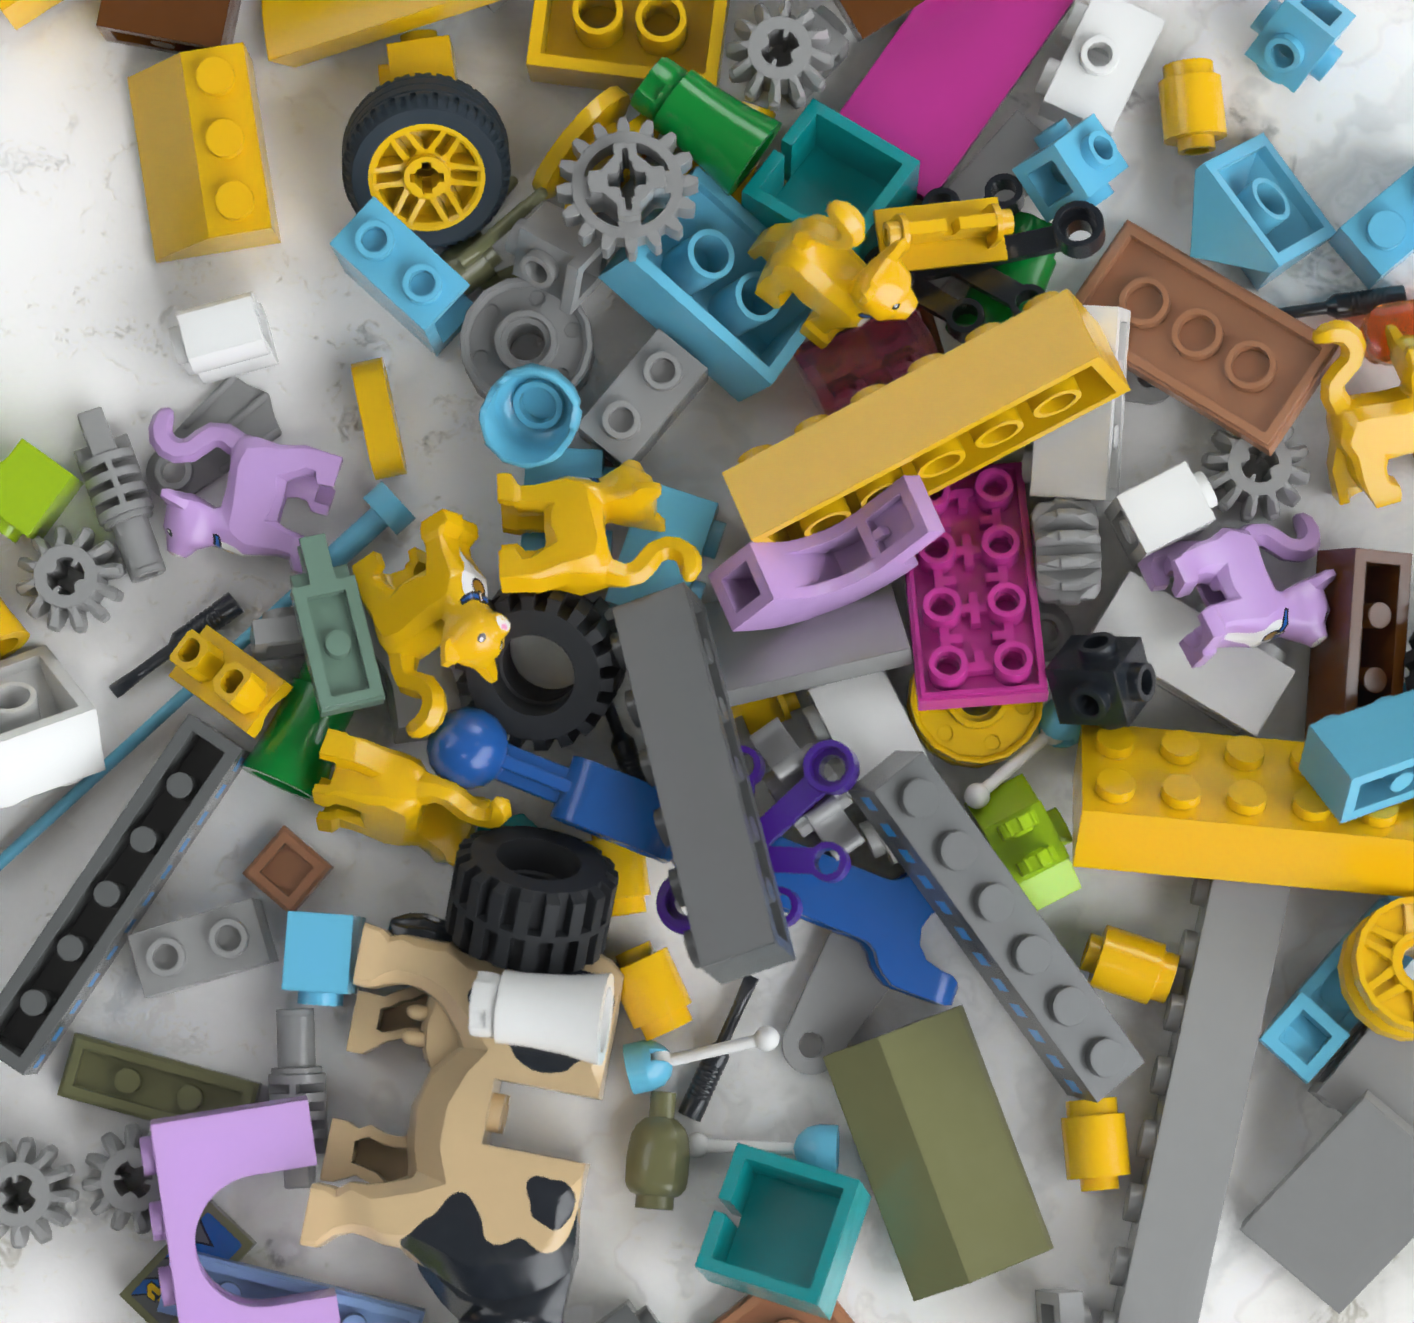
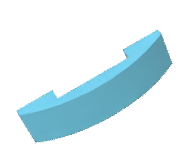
[1258,895,1413,1084]

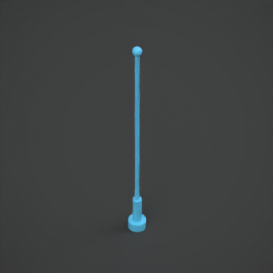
[0,481,416,871]

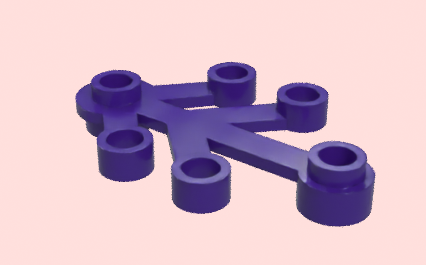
[656,740,860,935]

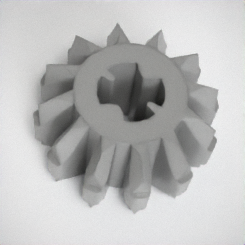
[725,0,834,111]
[1201,426,1311,523]
[1030,498,1102,606]
[16,525,126,634]
[81,1123,161,1234]
[0,1137,80,1249]

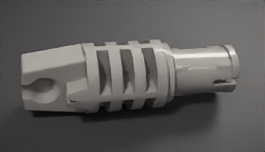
[74,407,166,583]
[268,1008,328,1189]

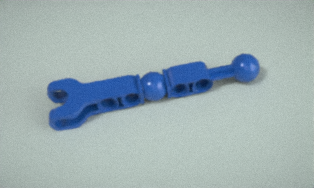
[426,706,958,1005]

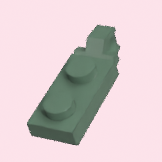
[290,533,385,718]

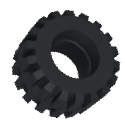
[455,589,627,751]
[445,826,619,974]

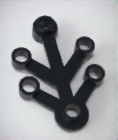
[864,173,1106,343]

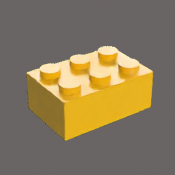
[526,0,730,94]

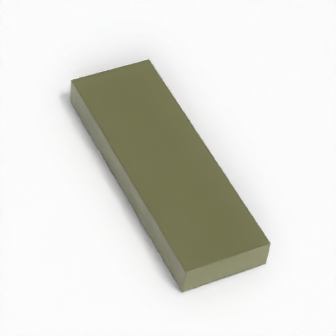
[57,1033,262,1121]

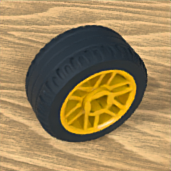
[342,73,511,249]

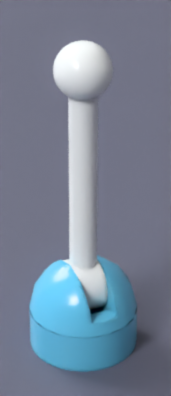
[964,698,1081,809]
[623,1026,780,1095]
[688,1124,840,1173]

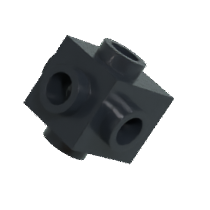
[1045,632,1156,730]

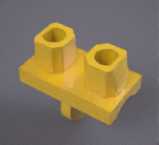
[168,625,293,739]

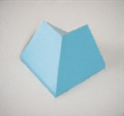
[1190,133,1336,291]

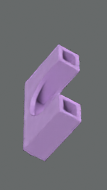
[139,1095,341,1323]

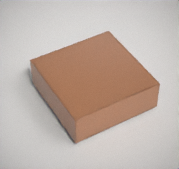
[242,825,334,913]

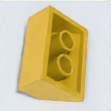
[127,42,281,263]

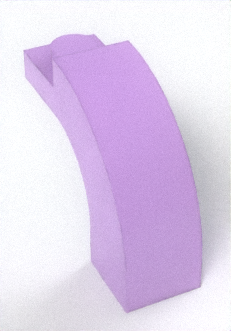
[708,475,945,632]

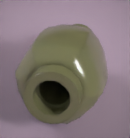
[625,1091,690,1211]

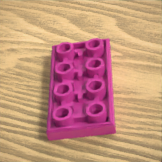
[839,0,1074,201]
[905,462,1048,711]

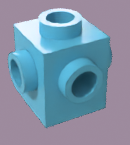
[1245,0,1356,93]
[1012,113,1129,222]

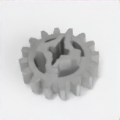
[556,117,698,262]

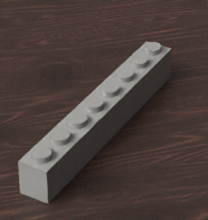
[1099,878,1291,1323]

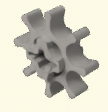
[749,717,865,861]

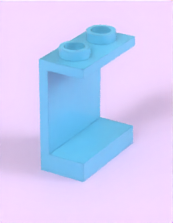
[329,196,473,357]

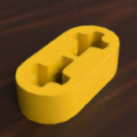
[351,357,407,480]

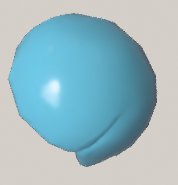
[479,363,583,469]

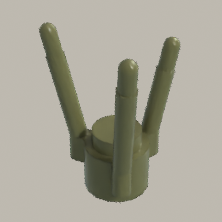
[439,175,548,297]

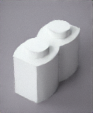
[168,291,279,384]

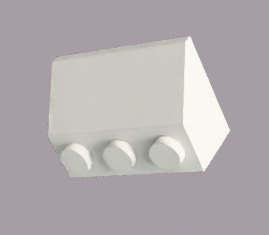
[0,645,106,808]

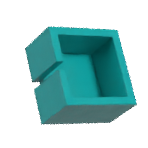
[741,98,920,261]
[695,1142,871,1320]

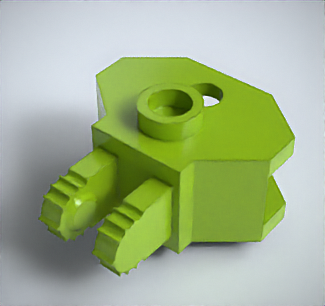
[964,773,1082,911]

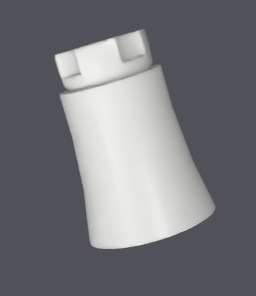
[468,970,614,1066]

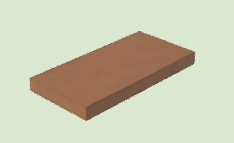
[1075,219,1341,456]

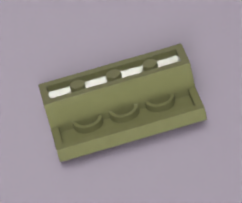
[823,1005,1054,1301]

